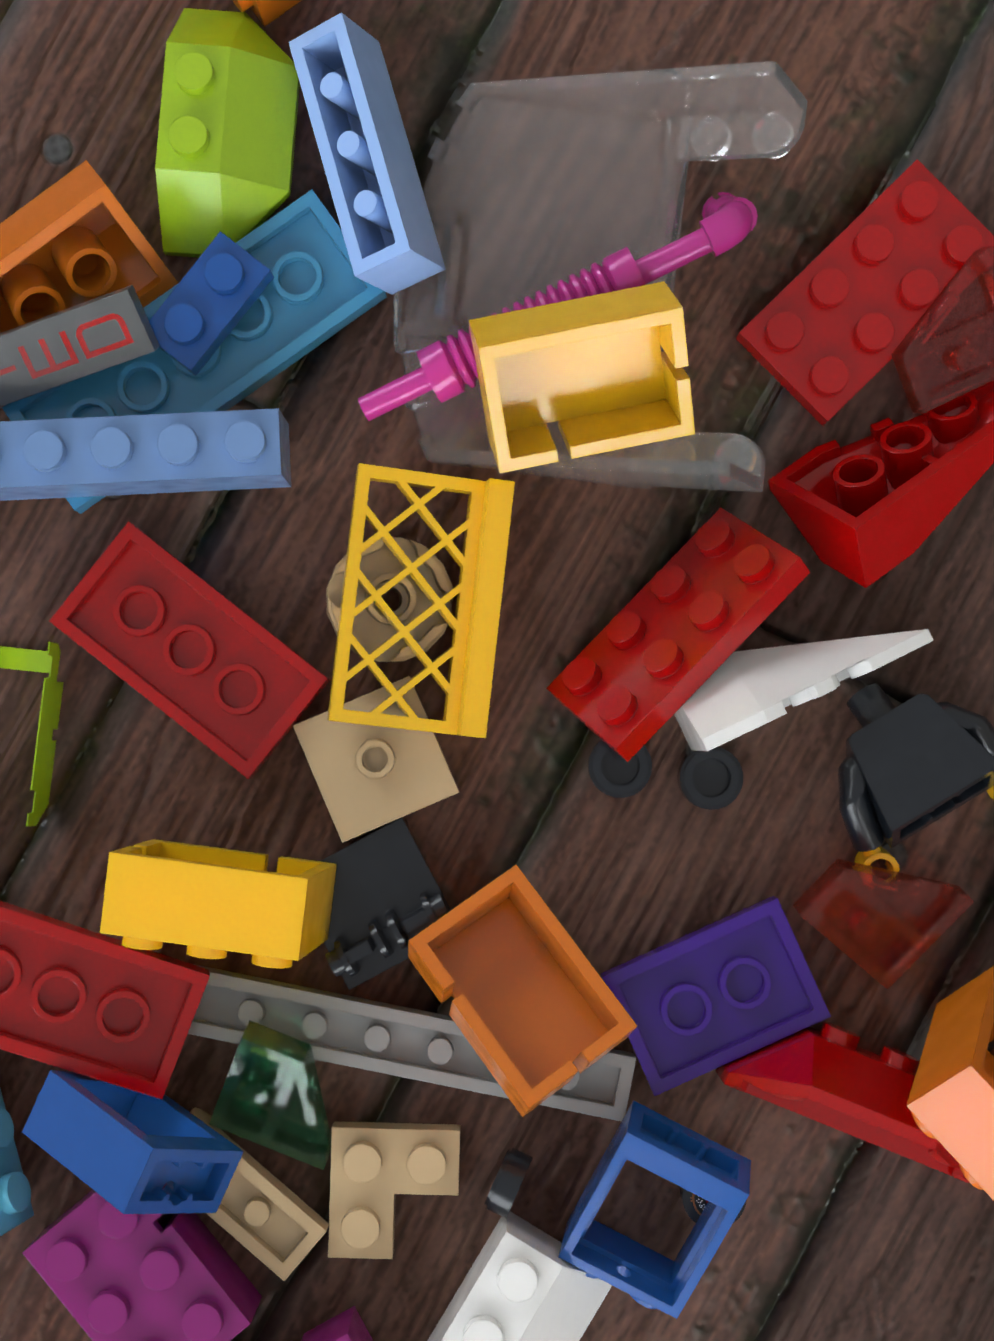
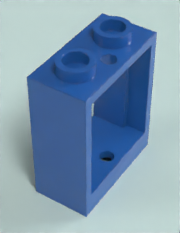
[22,1070,244,1214]
[558,1100,751,1319]

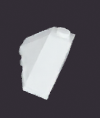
[674,629,934,751]

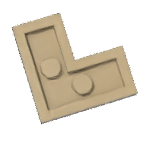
[328,1121,461,1259]

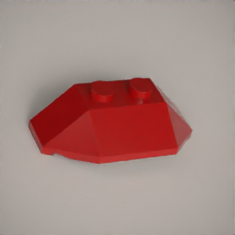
[716,1022,969,1183]

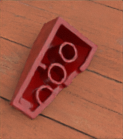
[768,374,994,588]

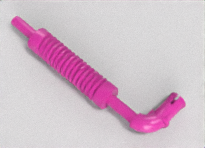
[358,192,758,421]

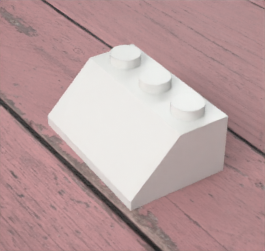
[427,1211,612,1341]

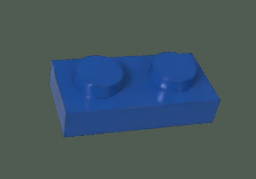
[149,231,274,376]

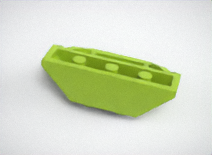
[155,8,300,258]

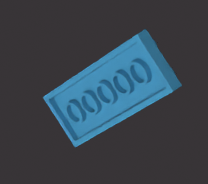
[2,189,387,514]

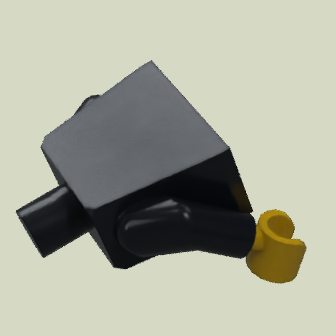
[838,683,994,887]

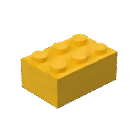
[469,281,695,473]
[100,839,337,969]

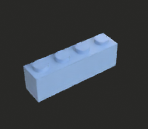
[288,12,446,295]

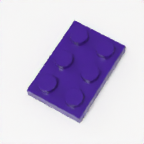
[600,896,831,1096]

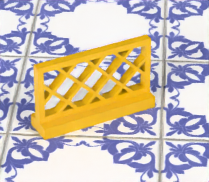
[327,463,515,738]

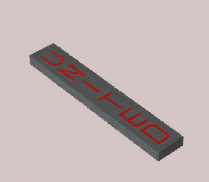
[0,285,160,407]

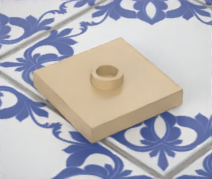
[293,676,460,843]

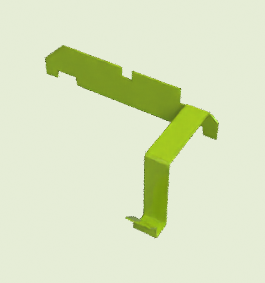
[0,642,64,827]

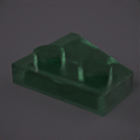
[209,1020,331,1170]

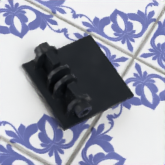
[321,817,451,990]

